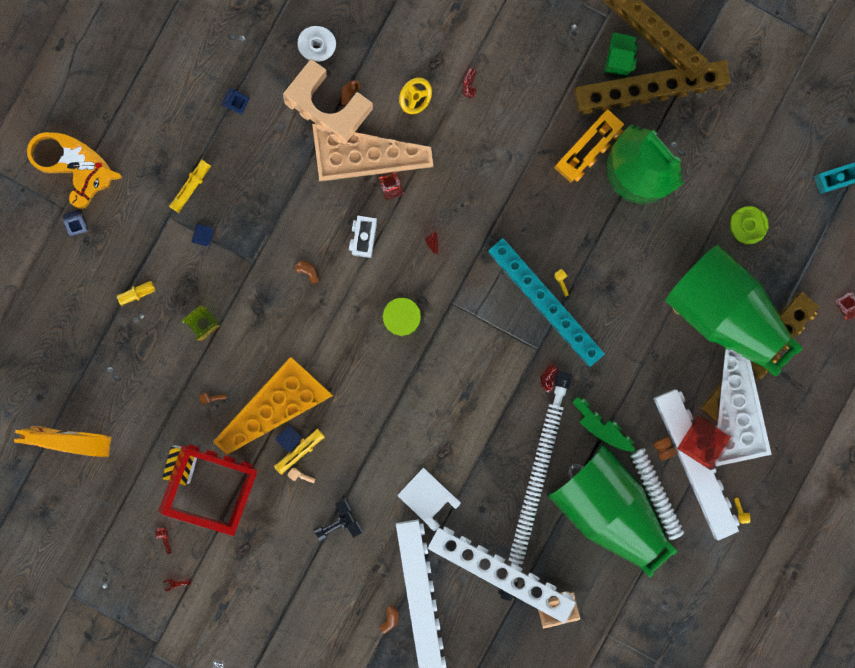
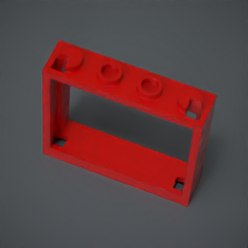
[158,444,258,536]

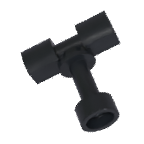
[314,498,364,542]

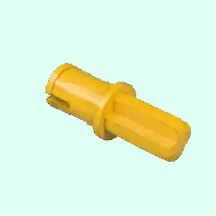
[117,281,155,306]

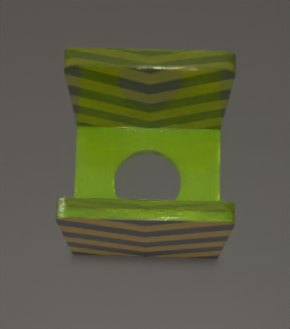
[181,305,221,341]

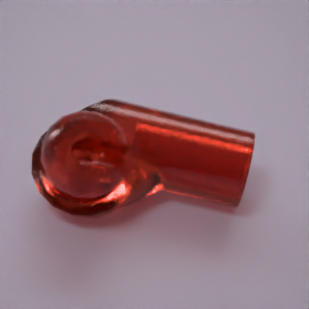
[463,68,476,98]
[540,363,559,392]

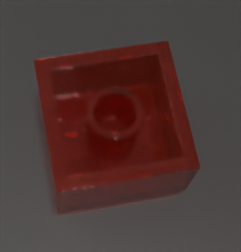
[677,416,734,470]

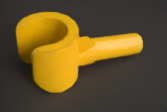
[554,269,569,297]
[734,498,750,524]

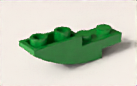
[571,397,636,452]

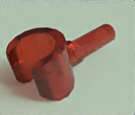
[155,528,172,554]
[163,579,191,592]

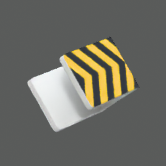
[162,445,197,485]

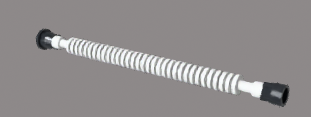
[498,371,573,601]

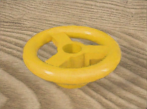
[399,77,432,114]

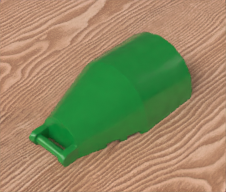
[606,125,684,204]
[665,245,802,376]
[547,443,678,578]

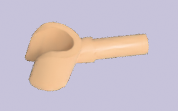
[288,468,315,483]

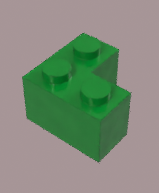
[604,33,638,78]

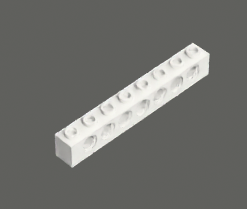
[427,527,577,624]

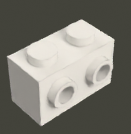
[349,216,377,258]

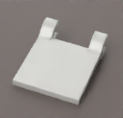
[397,468,461,531]

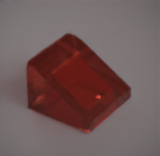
[378,172,404,200]
[425,231,438,255]
[835,291,855,320]

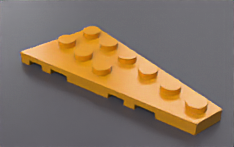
[213,357,333,455]

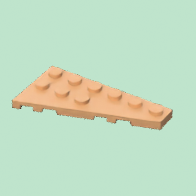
[312,124,433,181]

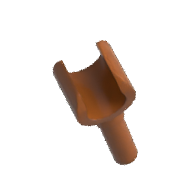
[199,392,227,404]

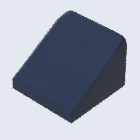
[221,88,250,115]
[63,209,88,236]
[192,224,215,248]
[275,425,303,452]

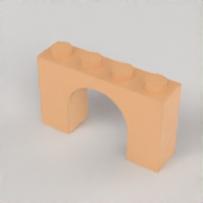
[283,59,373,144]

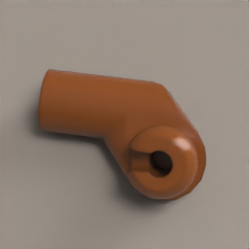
[341,80,361,106]
[294,261,320,284]
[379,606,399,634]

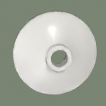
[298,26,336,62]

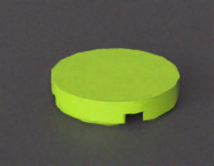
[729,206,769,244]
[383,298,421,336]

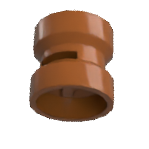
[653,436,678,461]

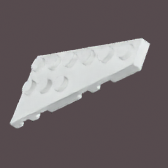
[713,349,772,467]

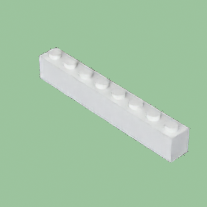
[653,389,739,540]
[396,519,447,668]

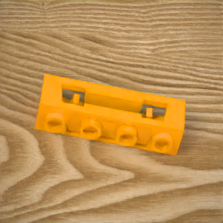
[554,109,625,183]

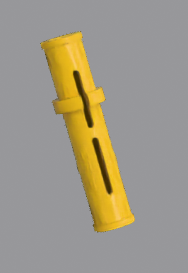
[169,159,211,213]
[274,428,325,475]

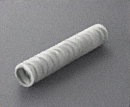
[629,448,684,540]

